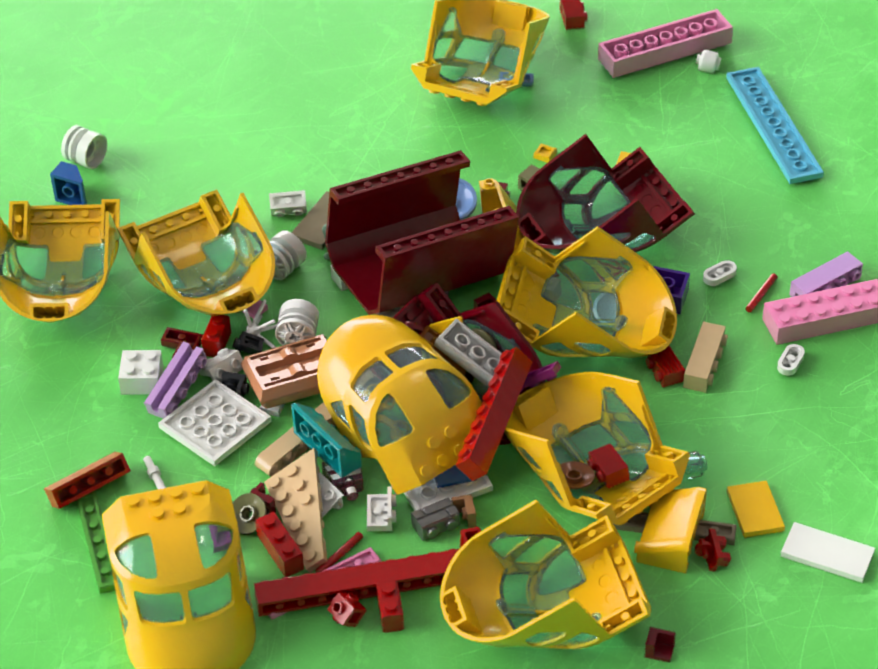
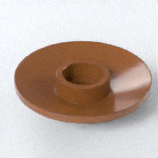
[560,461,595,489]

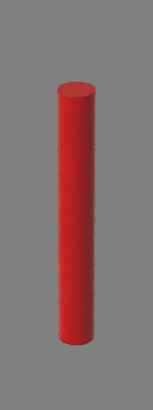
[745,273,778,312]
[315,532,363,573]

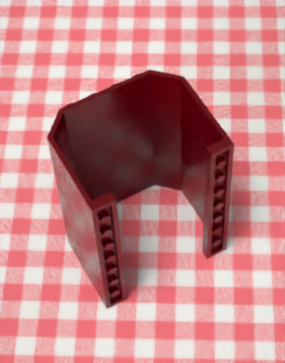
[325,150,519,315]

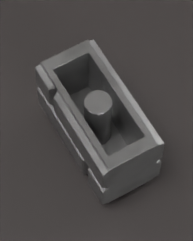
[411,497,460,541]

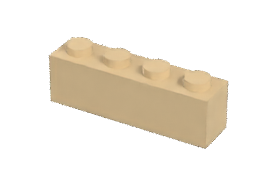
[683,322,728,393]

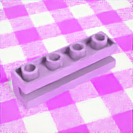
[789,251,863,297]
[144,341,207,419]

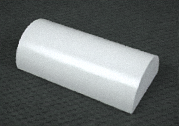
[434,319,502,388]

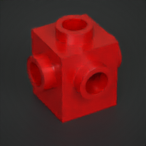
[327,592,367,627]

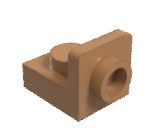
[451,494,476,528]

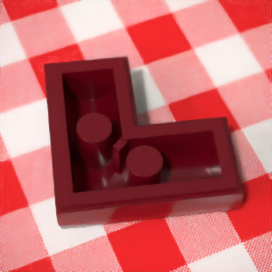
[161,327,203,358]

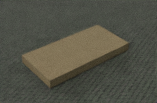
[291,191,329,250]

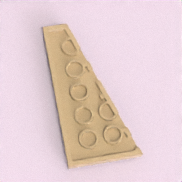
[264,448,327,573]

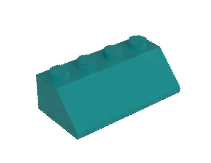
[291,403,362,478]

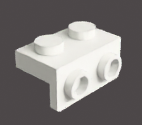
[269,190,307,217]
[199,348,243,383]
[367,487,396,531]

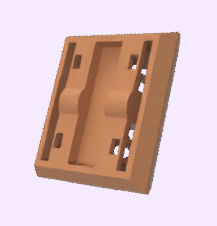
[241,334,328,409]

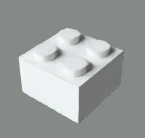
[118,350,164,395]

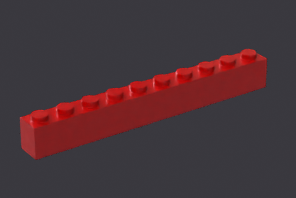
[254,549,459,617]

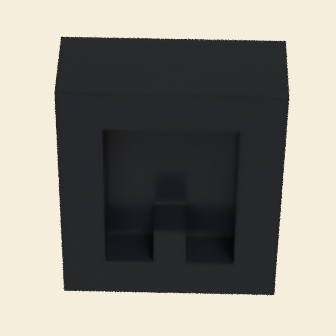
[232,331,264,354]
[221,371,250,398]

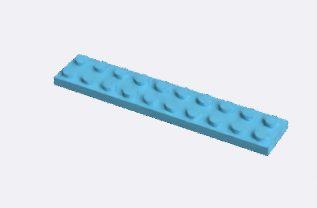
[726,67,824,184]

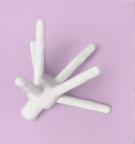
[240,299,277,349]

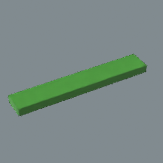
[76,492,121,594]

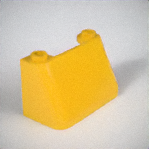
[479,178,524,250]
[634,487,707,574]

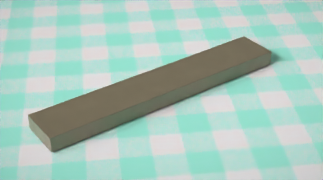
[614,512,737,545]

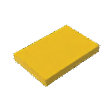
[726,480,785,538]

